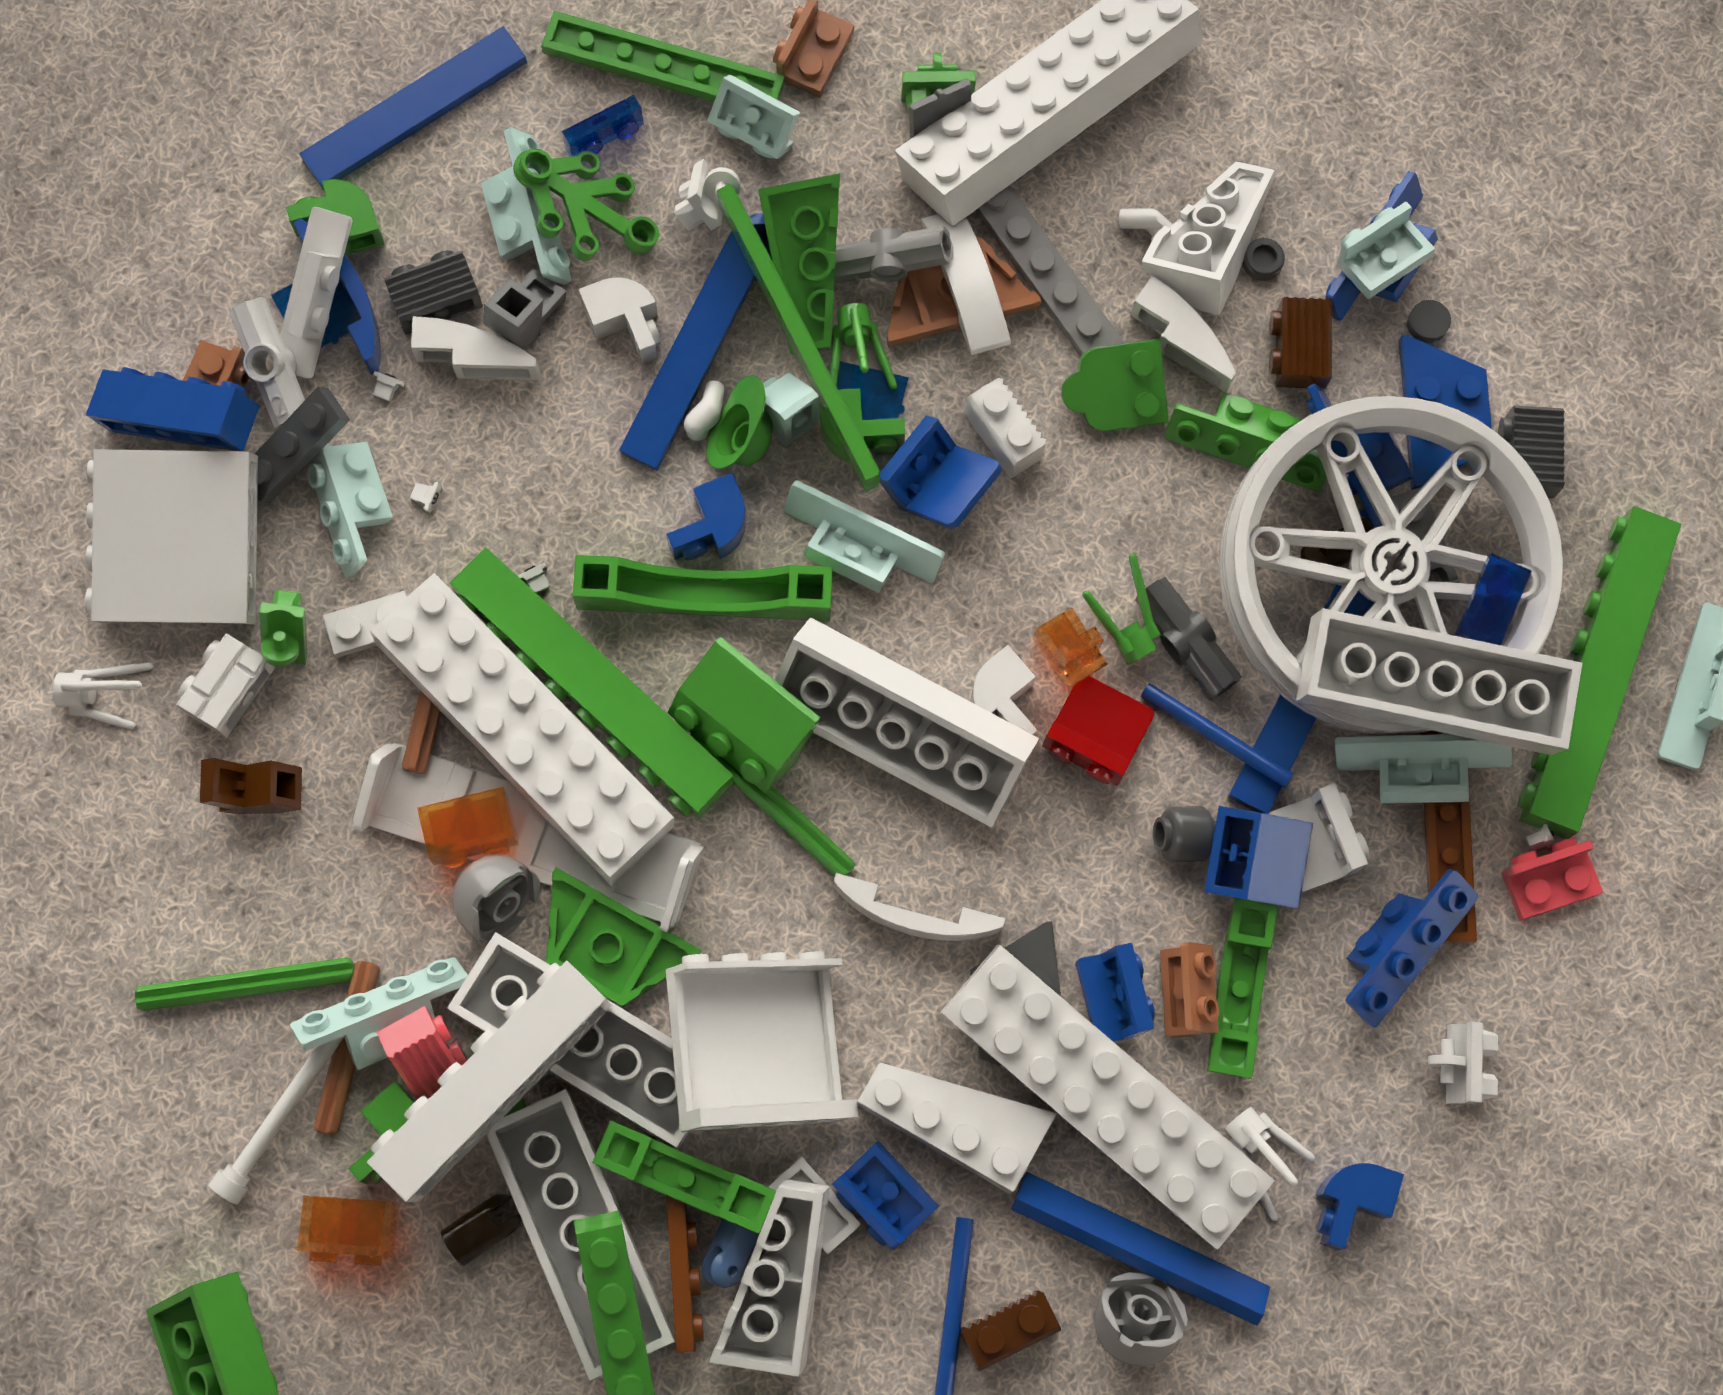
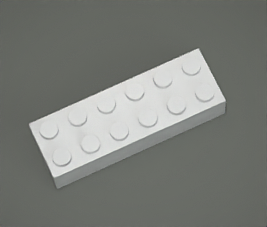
[1296,608,1582,755]
[775,617,1039,828]
[447,932,689,1150]
[367,961,612,1203]
[486,1089,675,1381]

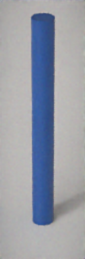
[1141,683,1294,788]
[935,1217,974,1395]

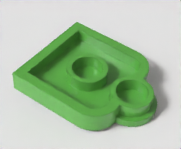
[1061,339,1169,431]

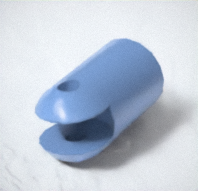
[702,1219,759,1288]

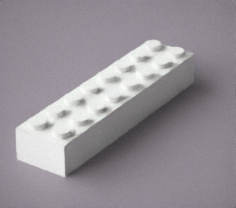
[895,0,1203,227]
[370,573,674,886]
[940,945,1275,1250]

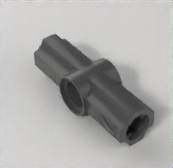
[1135,577,1242,700]

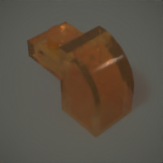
[1032,608,1108,687]

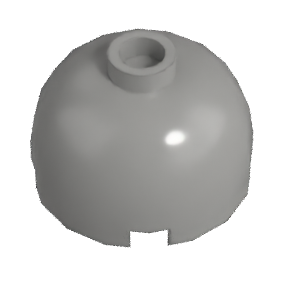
[452,854,540,942]
[1093,1272,1188,1367]

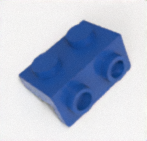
[1075,943,1155,1042]
[832,1141,939,1250]

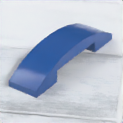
[293,219,381,375]

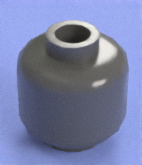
[1153,806,1216,862]

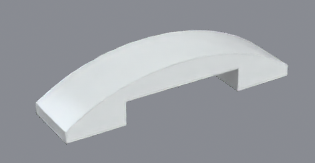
[921,214,1011,355]
[833,873,1005,941]

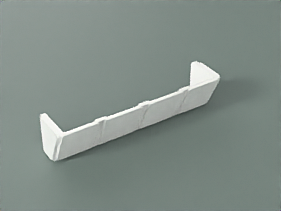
[353,743,704,932]

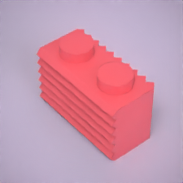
[377,1006,468,1100]

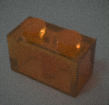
[417,787,519,869]
[297,1195,400,1266]

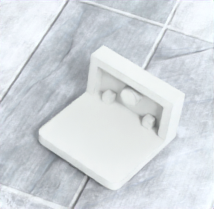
[1268,783,1369,893]

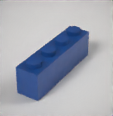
[86,367,260,451]

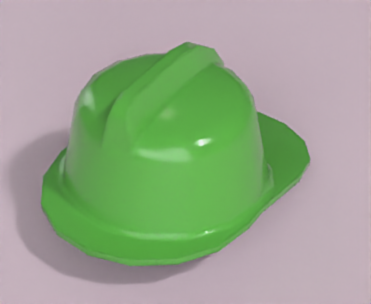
[706,375,773,469]

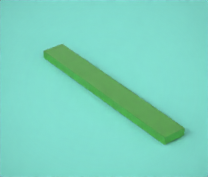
[717,184,880,492]

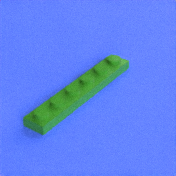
[541,11,785,102]

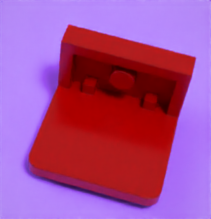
[1042,675,1154,786]

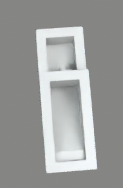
[1130,275,1236,393]
[411,316,540,380]

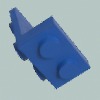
[880,415,1002,529]

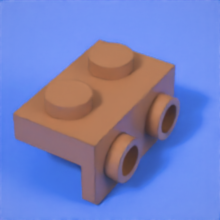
[1160,942,1219,1038]

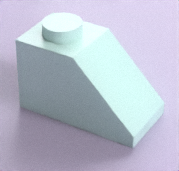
[763,372,819,447]

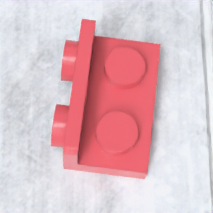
[1501,837,1604,921]

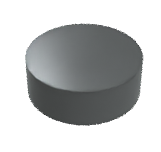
[1242,238,1285,281]
[1407,300,1451,343]

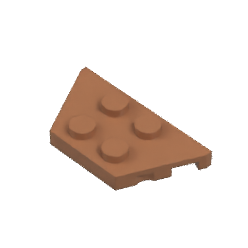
[887,237,1041,348]

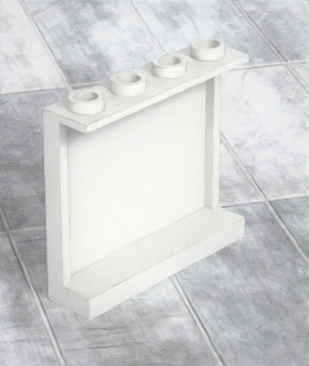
[85,449,258,625]
[666,951,858,1132]

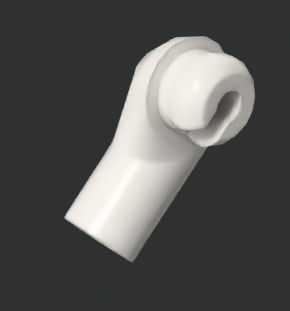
[683,381,725,441]

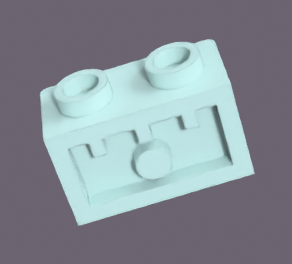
[707,74,800,159]

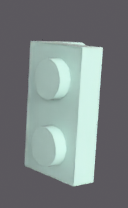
[1337,202,1435,299]

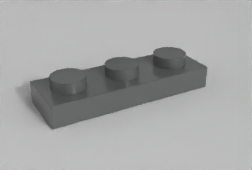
[255,386,350,503]

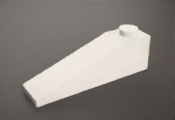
[1142,161,1275,315]

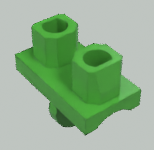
[901,53,976,113]
[259,590,308,667]

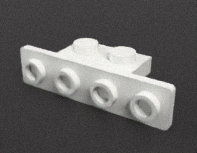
[273,207,353,379]

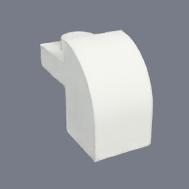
[578,278,661,364]
[971,645,1038,736]

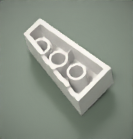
[857,1063,1057,1194]
[709,1179,830,1377]

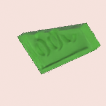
[758,173,840,354]

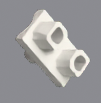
[674,159,740,231]
[1428,1021,1498,1105]

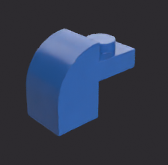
[666,473,746,560]
[1316,1163,1404,1250]

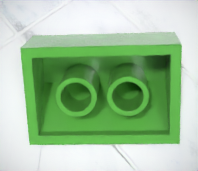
[667,637,820,793]
[146,1271,279,1395]

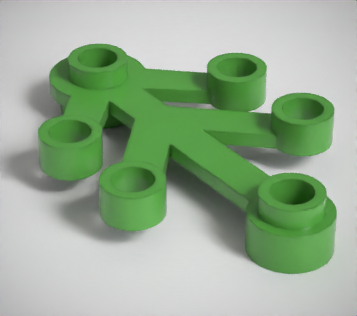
[513,148,659,261]

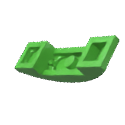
[1207,898,1278,1079]
[592,1120,776,1234]

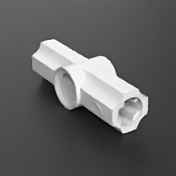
[229,297,305,429]

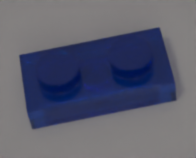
[562,95,644,156]
[1455,553,1532,646]

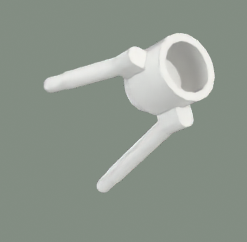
[53,662,153,730]
[1225,1107,1315,1221]

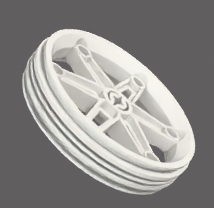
[1219,396,1563,736]

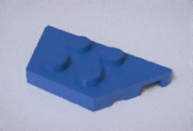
[1399,335,1492,490]

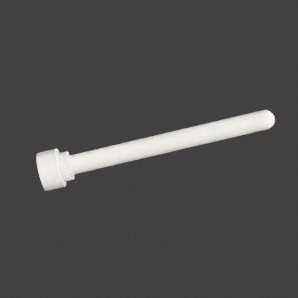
[208,1036,344,1205]

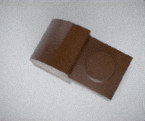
[200,758,302,814]

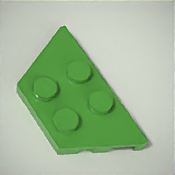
[546,867,702,1008]

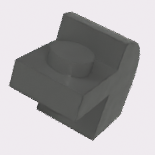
[483,269,566,349]

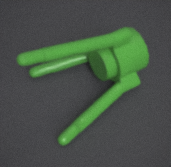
[830,303,897,390]
[1082,553,1161,665]

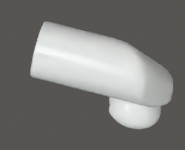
[1119,208,1173,242]

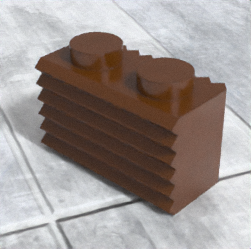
[1269,296,1332,389]
[960,1290,1061,1371]

